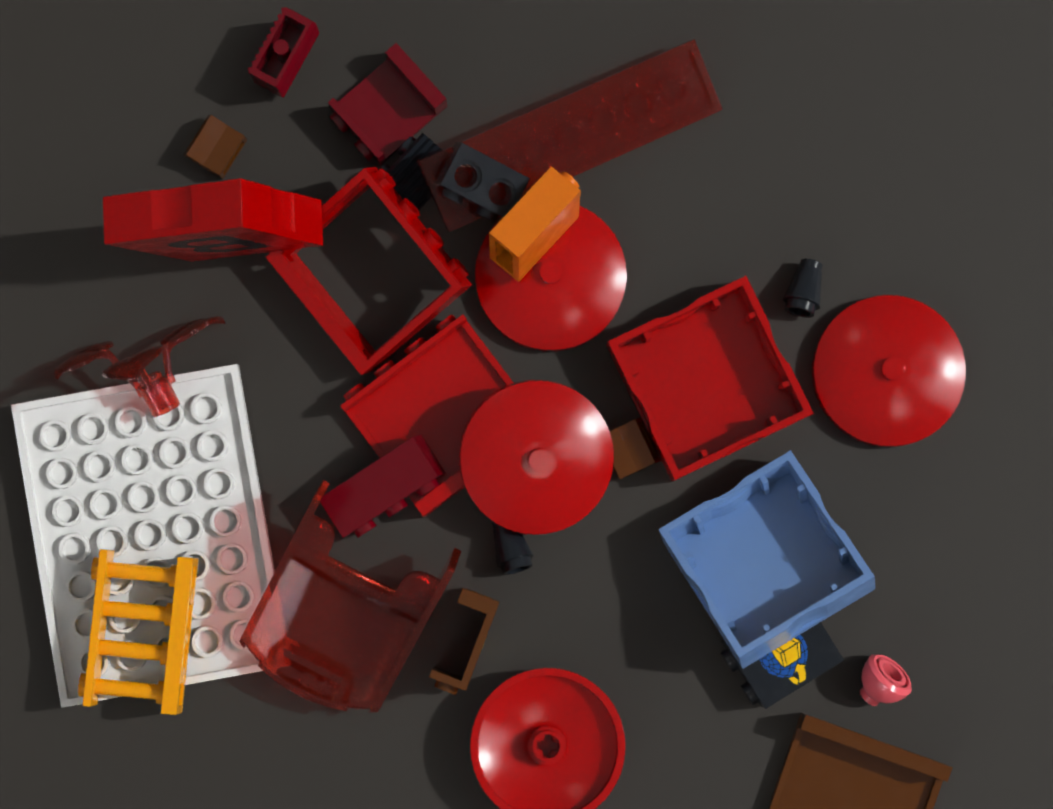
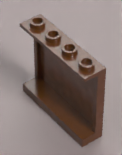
[768,712,953,809]

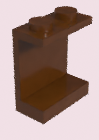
[429,588,500,695]

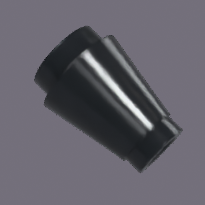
[783,258,823,318]
[492,522,534,575]

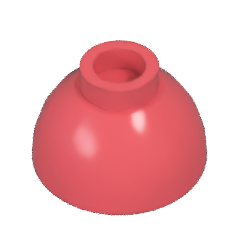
[860,654,912,706]

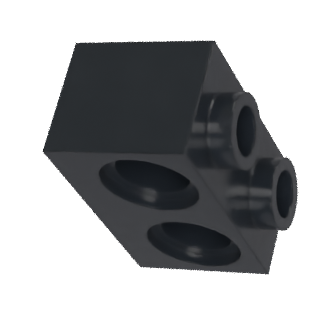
[435,142,530,223]

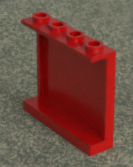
[340,314,514,517]

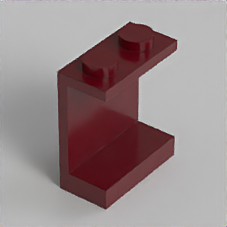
[328,43,448,165]

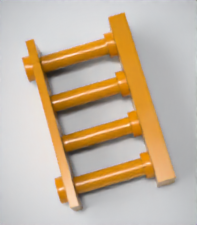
[78,549,198,715]

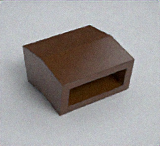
[183,115,247,180]
[610,418,661,480]

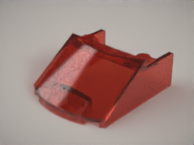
[239,480,461,713]

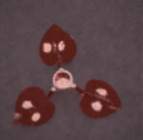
[54,316,225,417]

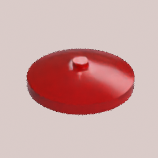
[475,206,627,352]
[812,295,966,447]
[459,380,614,535]
[470,668,626,809]

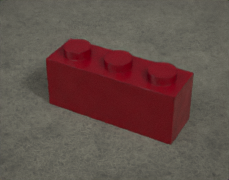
[318,434,445,538]

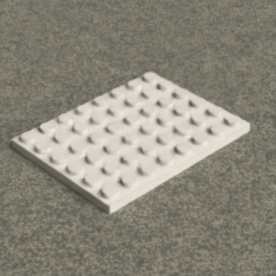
[11,364,291,708]

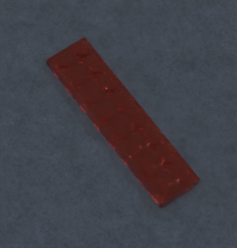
[417,39,723,232]

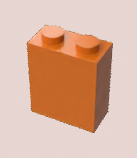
[489,166,581,282]

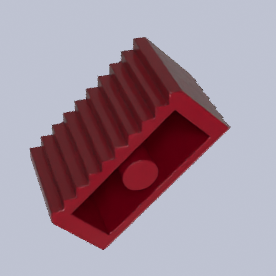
[248,7,319,98]

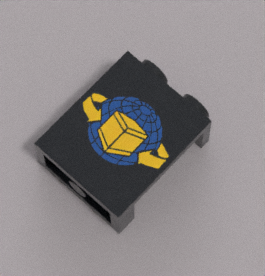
[720,622,844,709]

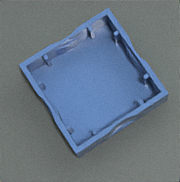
[658,450,875,669]

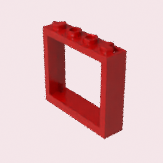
[266,167,472,375]

